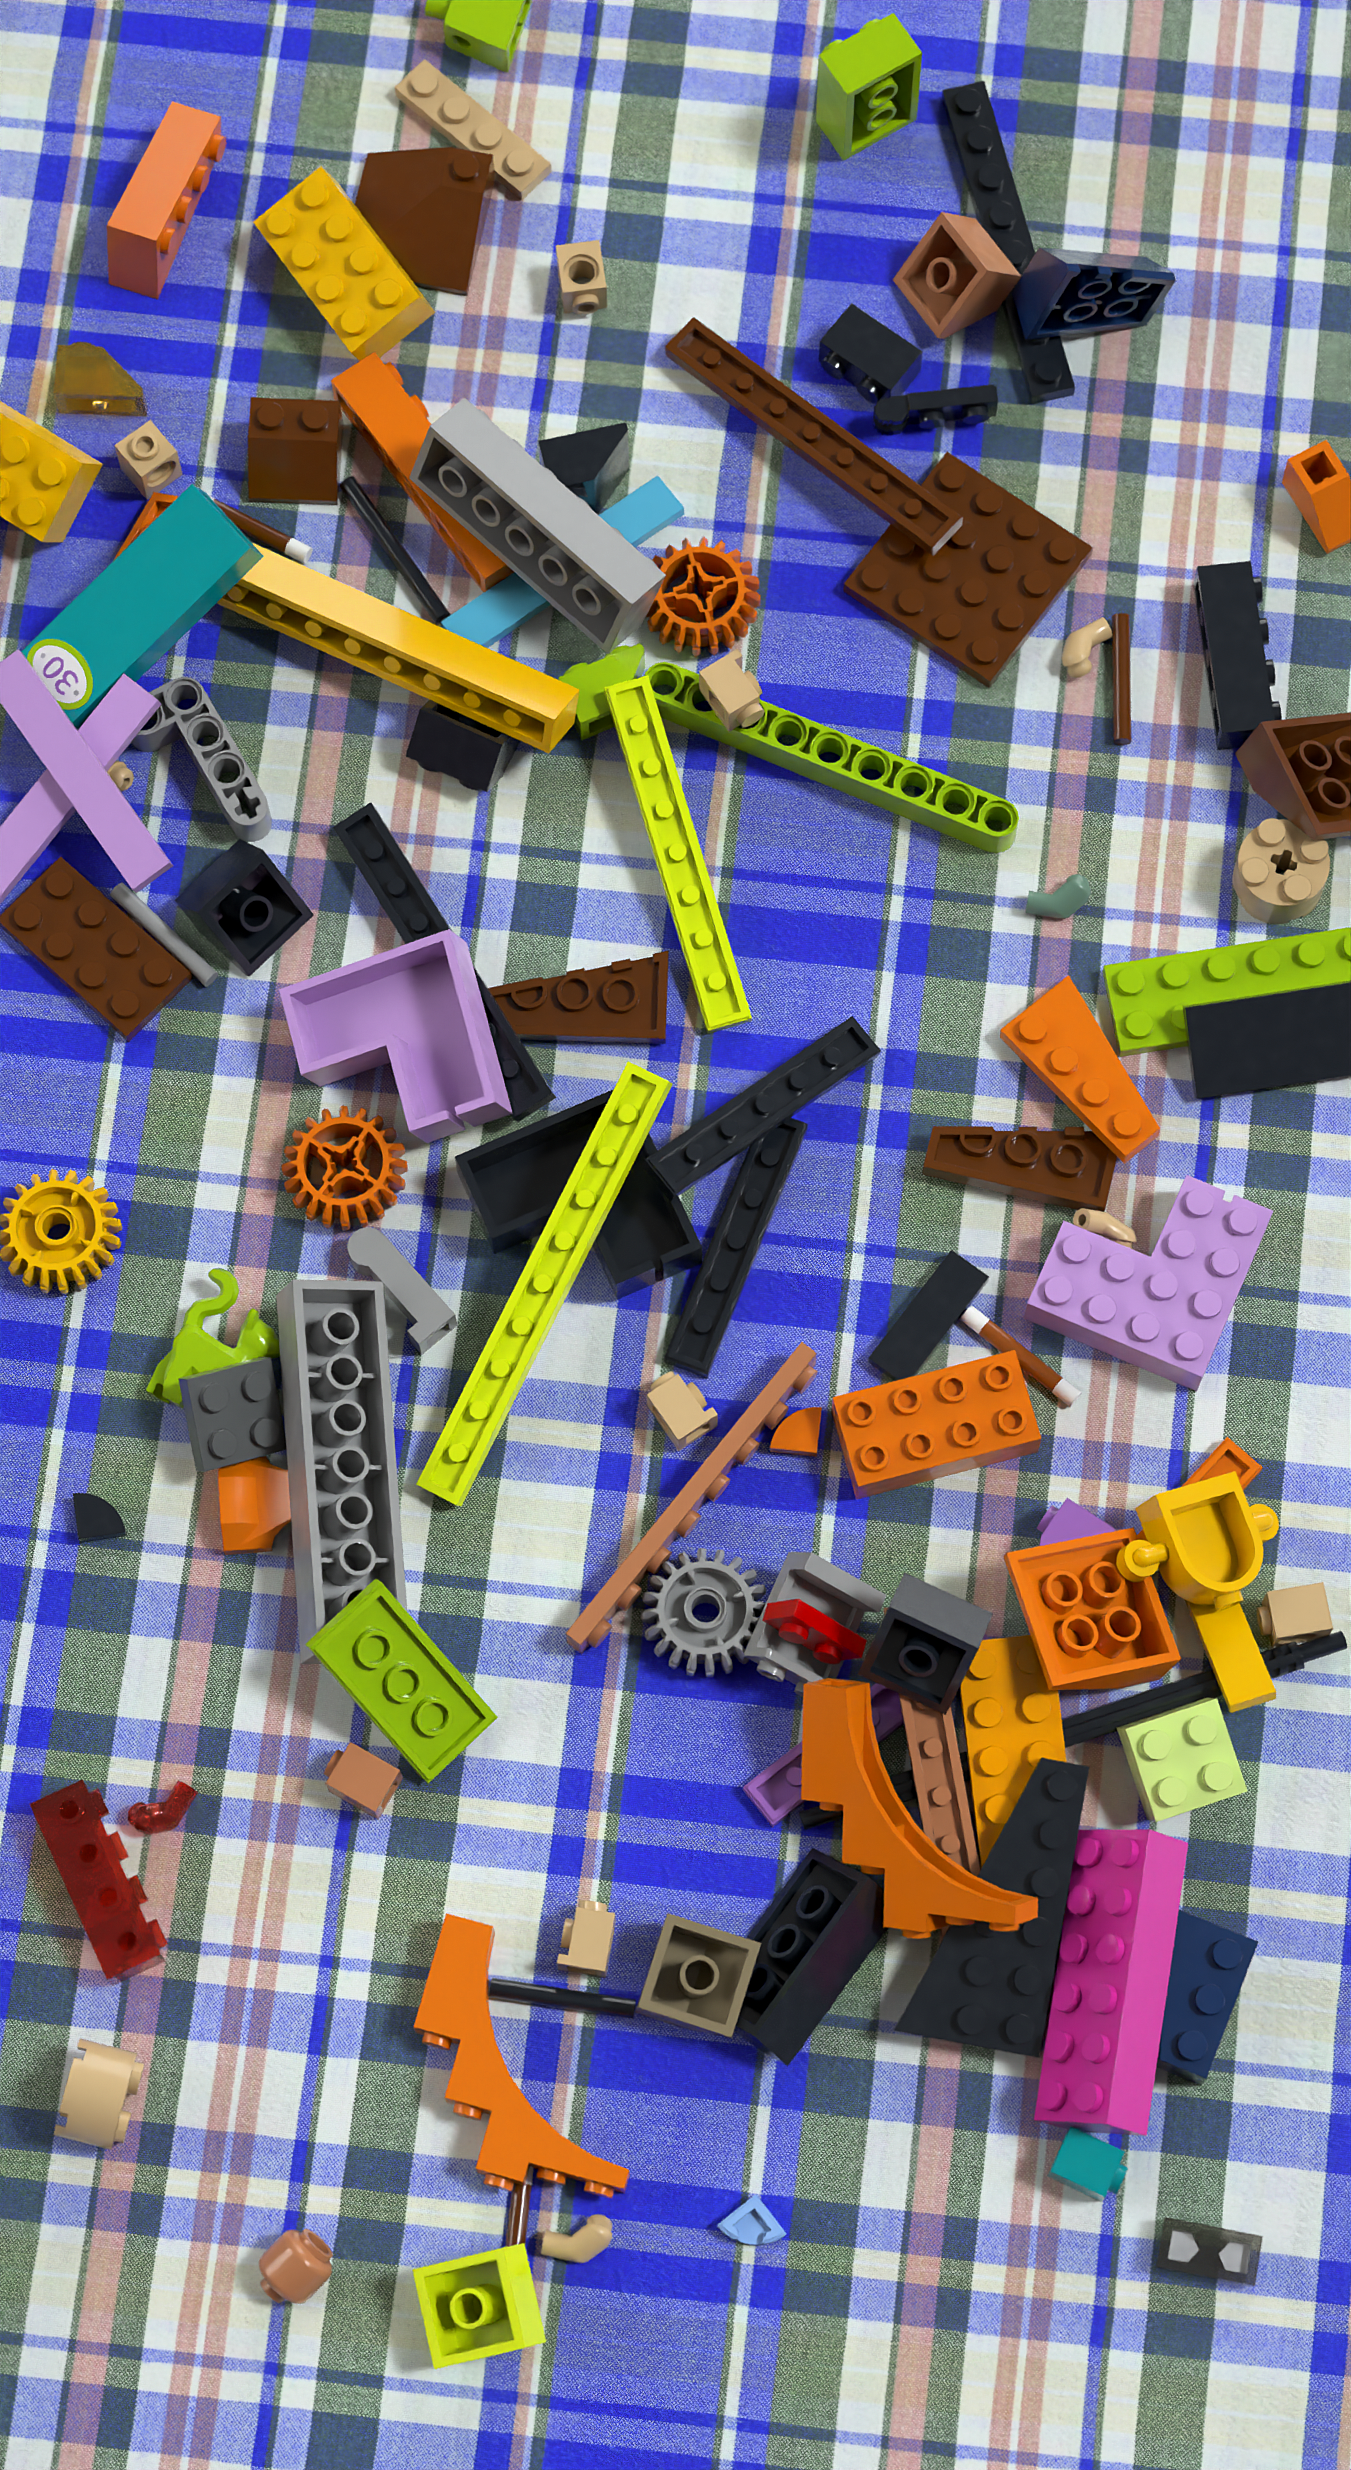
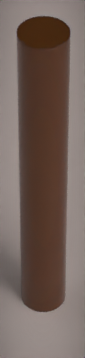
[1112,613,1132,745]

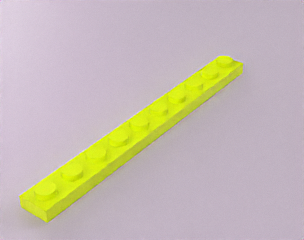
[416,1061,673,1507]

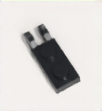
[873,384,998,435]

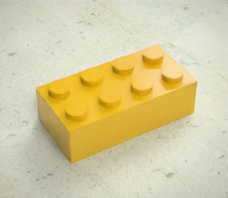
[253,166,435,361]
[0,401,103,542]

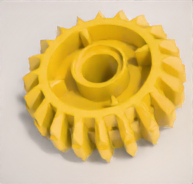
[0,1169,122,1294]

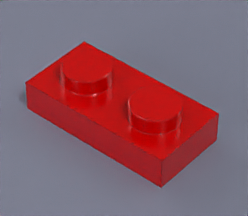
[762,1599,867,1664]

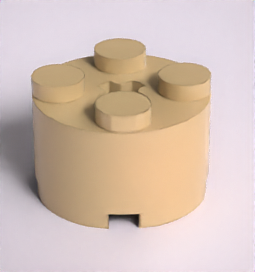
[1232,818,1330,925]
[54,2038,144,2150]

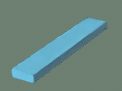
[441,475,684,648]

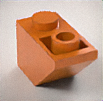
[1282,439,1351,554]

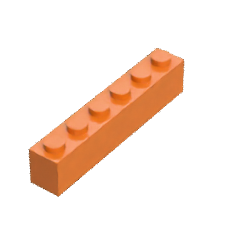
[331,352,514,593]

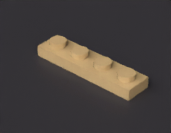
[395,59,552,201]

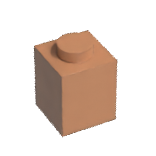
[324,1742,403,1820]

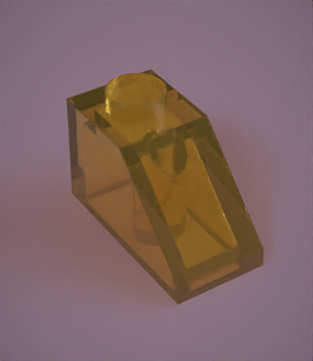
[54,342,148,417]

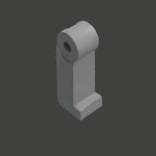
[347,1227,457,1355]

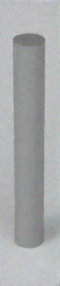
[110,883,218,987]

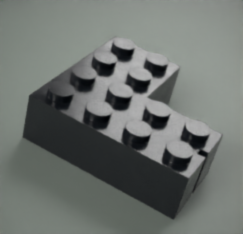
[455,1089,702,1300]

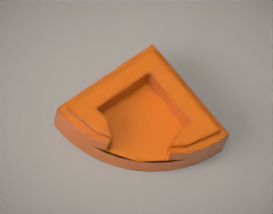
[770,1407,822,1457]

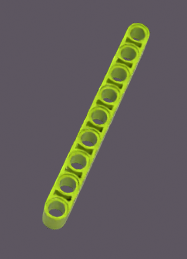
[645,662,1019,853]

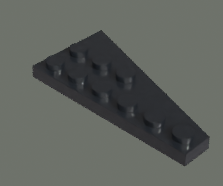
[893,1758,1089,2058]

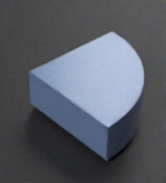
[717,2195,786,2246]

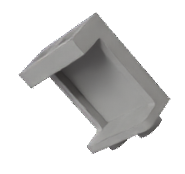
[743,1552,887,1697]

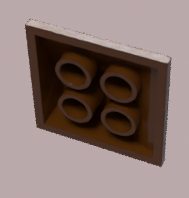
[355,147,495,296]
[1235,712,1351,840]

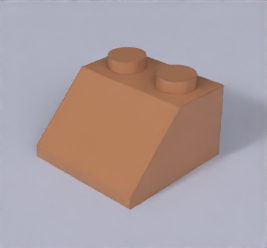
[893,212,1021,339]

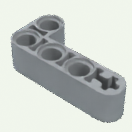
[131,677,272,842]

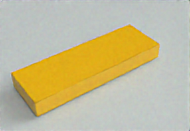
[1184,1599,1276,1713]

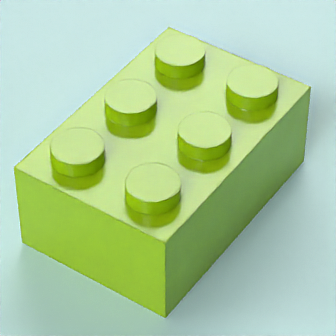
[816,13,922,161]

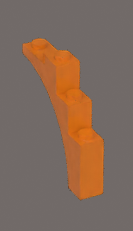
[801,1678,1038,1939]
[413,1913,630,2198]

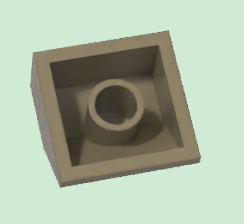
[635,1913,761,2038]

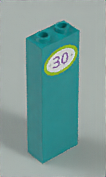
[21,484,264,730]

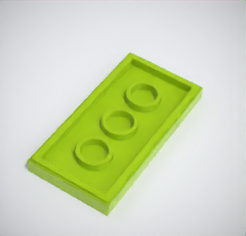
[305,1579,498,1783]

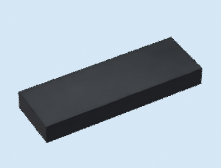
[868,1250,989,1381]

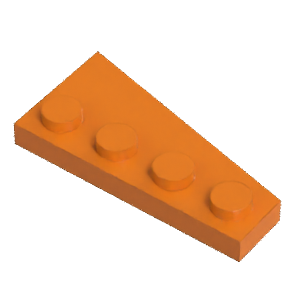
[1000,975,1160,1164]

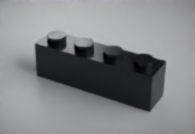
[1193,561,1282,750]

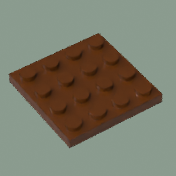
[843,452,1093,689]

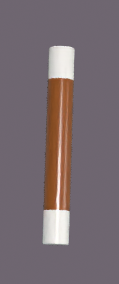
[960,1305,1082,1407]

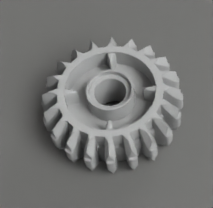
[641,1548,766,1677]

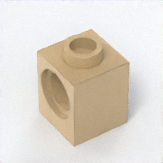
[556,240,607,315]
[115,420,183,500]
[1257,1582,1333,1648]

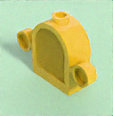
[1116,1471,1279,1611]

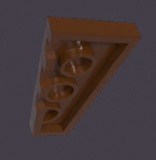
[489,950,669,1044]
[922,1126,1117,1212]

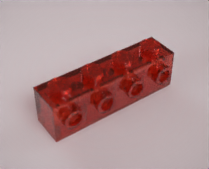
[30,1779,169,1986]

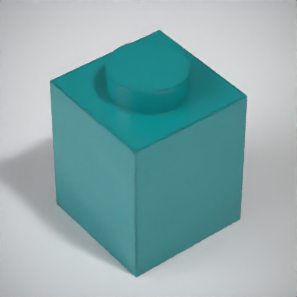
[1048,2126,1128,2201]

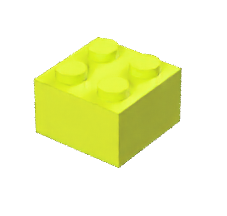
[412,2243,546,2369]

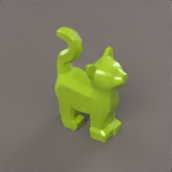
[146,1268,280,1409]

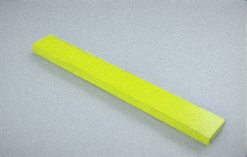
[604,675,752,1034]

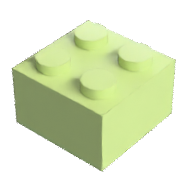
[1117,1698,1247,1822]

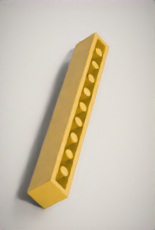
[217,542,580,754]

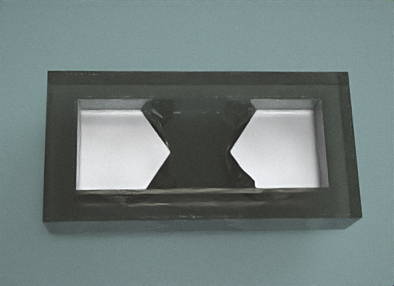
[1155,2217,1263,2287]

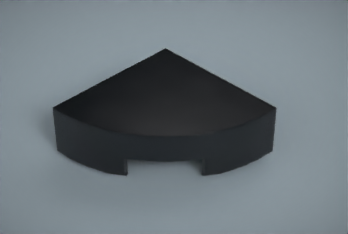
[73,1493,127,1543]

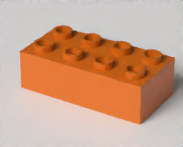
[831,1350,1042,1500]

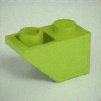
[558,643,645,741]

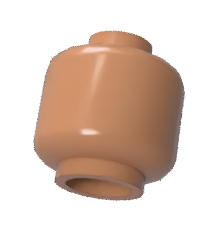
[259,2229,333,2304]

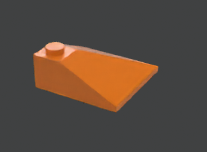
[1003,1527,1181,1690]

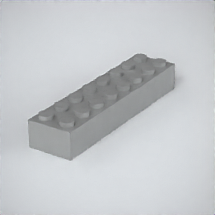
[276,1279,407,1664]

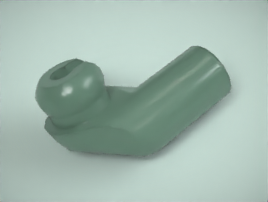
[1025,874,1091,919]

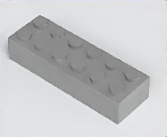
[409,398,666,654]

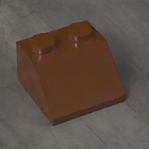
[248,397,344,505]

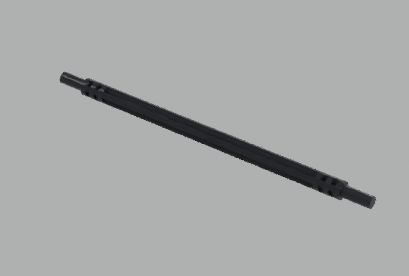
[799,1631,1347,1830]

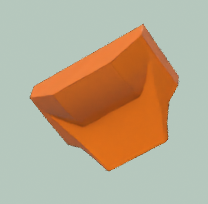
[218,1456,291,1555]

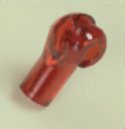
[127,1780,198,1835]

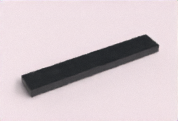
[641,1016,881,1202]
[664,1118,808,1379]

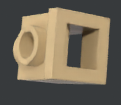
[699,649,764,732]
[647,1371,718,1451]
[557,1900,616,1978]

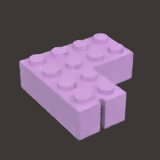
[279,929,513,1143]
[1024,1175,1273,1391]

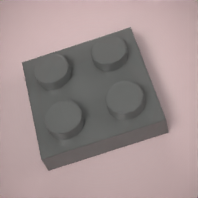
[178,1357,286,1472]

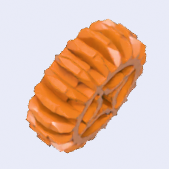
[646,536,761,657]
[282,1105,408,1231]

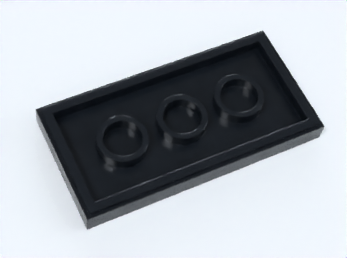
[1183,980,1351,1099]

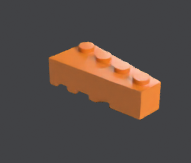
[107,101,226,299]

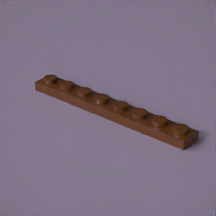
[664,317,962,556]

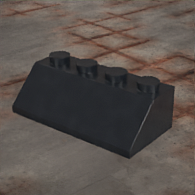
[734,1848,888,2066]

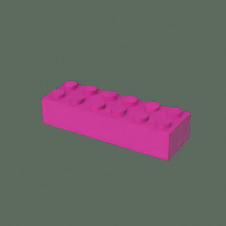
[1034,1829,1188,2136]

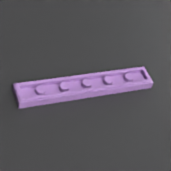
[0,649,173,893]
[0,673,161,904]

